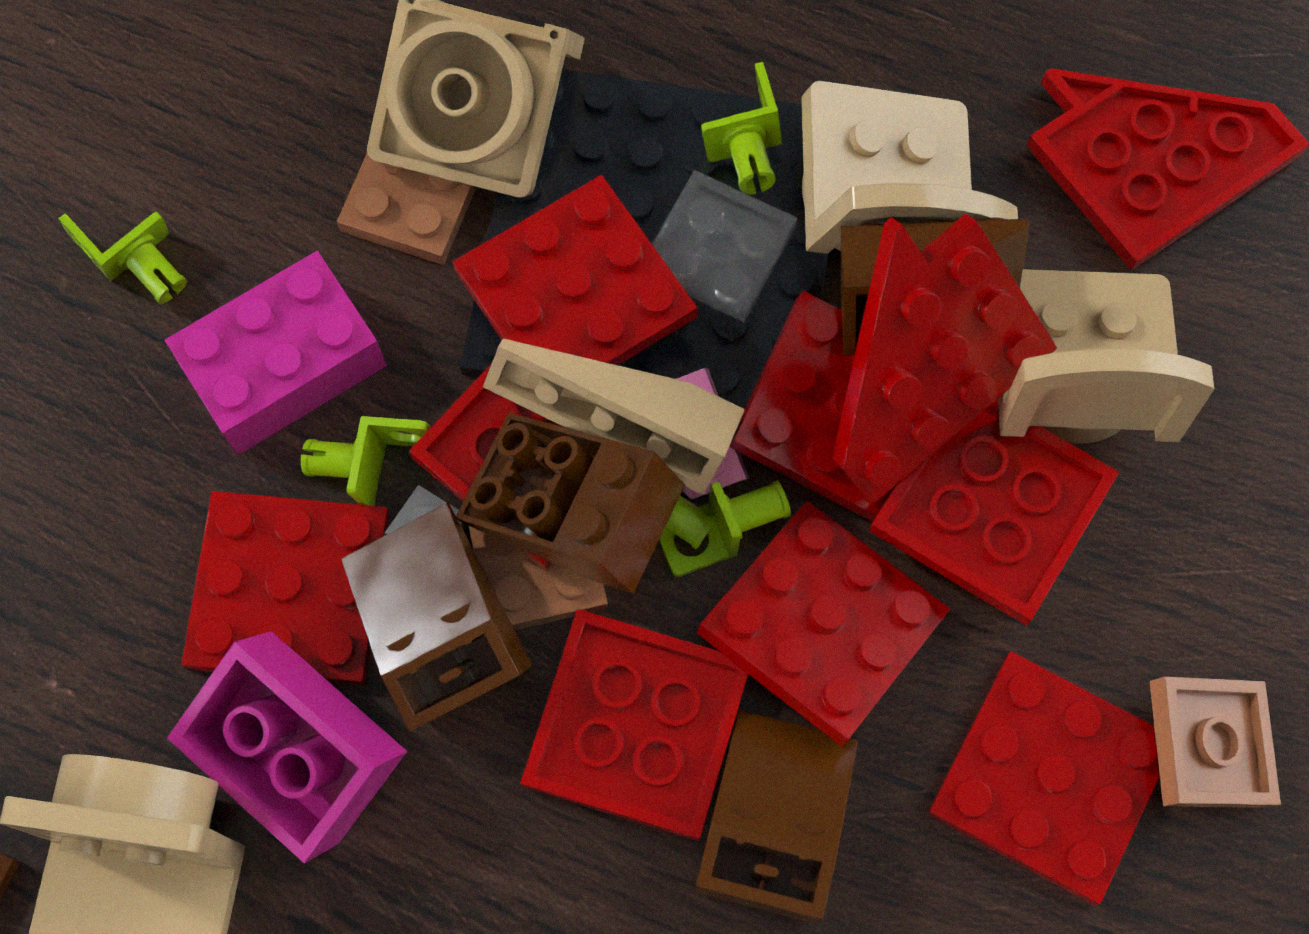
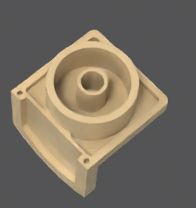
[367,0,585,197]
[802,81,1018,254]
[998,269,1214,444]
[0,754,245,934]

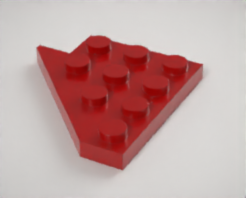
[1026,68,1309,271]
[832,214,1057,505]

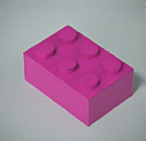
[164,250,387,455]
[167,631,407,863]

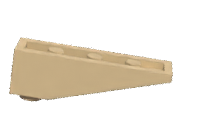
[483,339,745,495]

